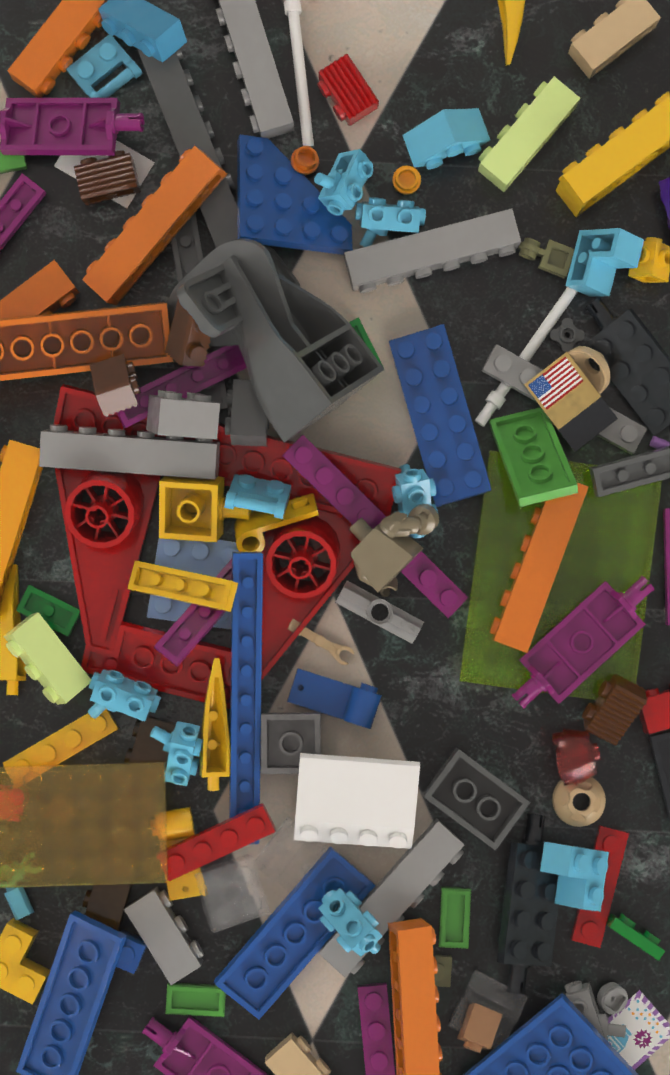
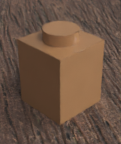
[457,1003,503,1053]

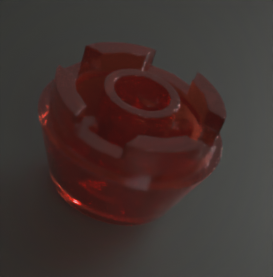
[552,728,601,786]

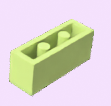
[3,612,91,705]

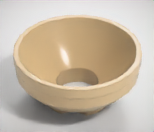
[568,346,611,394]
[552,773,606,827]

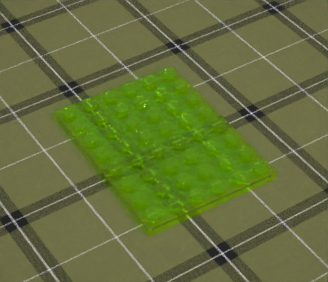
[459,451,662,700]

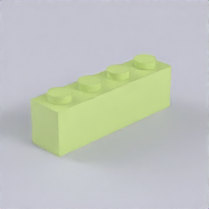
[478,76,581,192]

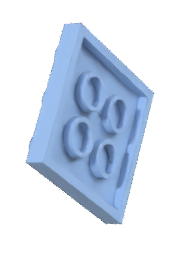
[147,538,239,629]

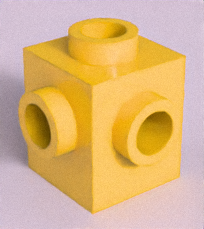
[628,237,670,283]

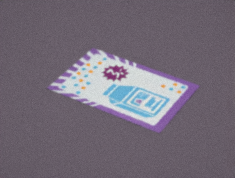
[607,990,670,1070]

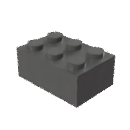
[422,747,531,851]

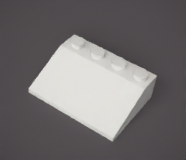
[294,753,420,849]

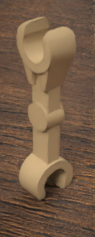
[288,619,354,665]

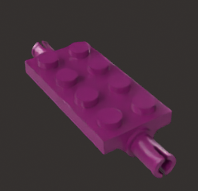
[0,98,145,155]
[511,576,655,709]
[141,1015,269,1075]

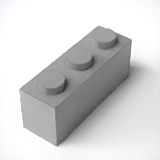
[124,886,204,985]

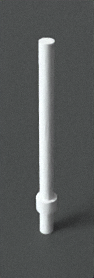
[284,0,314,148]
[475,287,578,427]

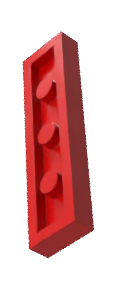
[156,803,276,881]
[570,825,629,948]

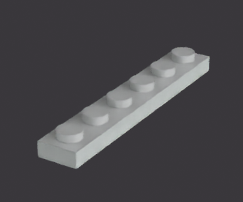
[481,344,647,455]

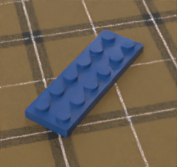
[389,324,492,507]
[214,846,376,1020]
[16,911,127,1075]

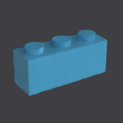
[98,0,187,63]

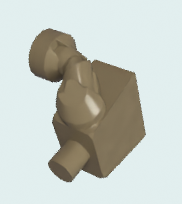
[349,504,439,597]

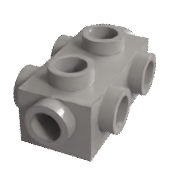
[564,981,626,1041]

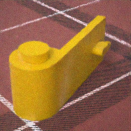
[234,493,319,552]
[150,807,205,901]

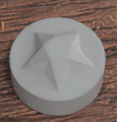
[597,982,628,1014]

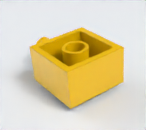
[159,476,252,542]

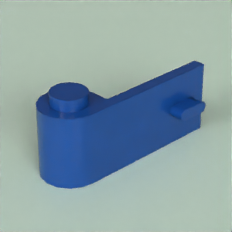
[287,668,382,729]

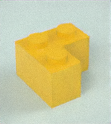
[0,918,50,1005]

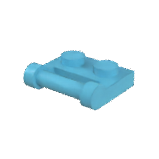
[66,35,143,98]
[224,474,292,519]

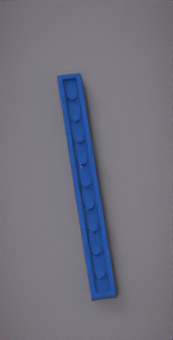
[229,552,263,845]

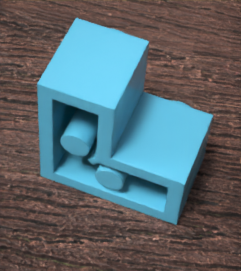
[402,108,490,170]
[565,228,644,297]
[540,841,609,912]

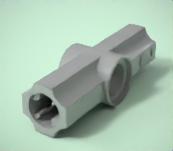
[335,580,424,644]

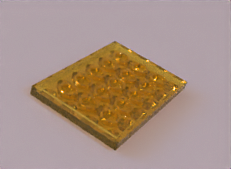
[0,762,168,888]

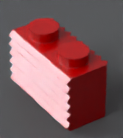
[317,54,379,126]

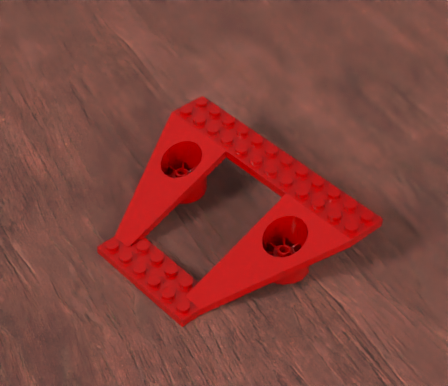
[54,384,401,709]

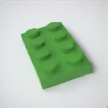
[489,407,578,507]

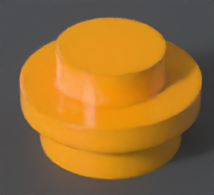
[392,165,421,195]

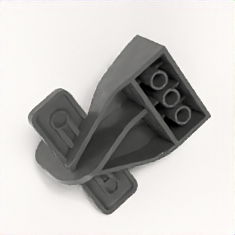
[167,238,384,443]

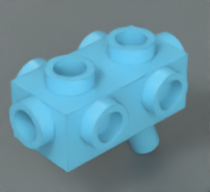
[314,149,373,216]
[355,197,426,247]
[392,464,438,538]
[88,669,161,722]
[150,721,203,786]
[318,888,383,957]

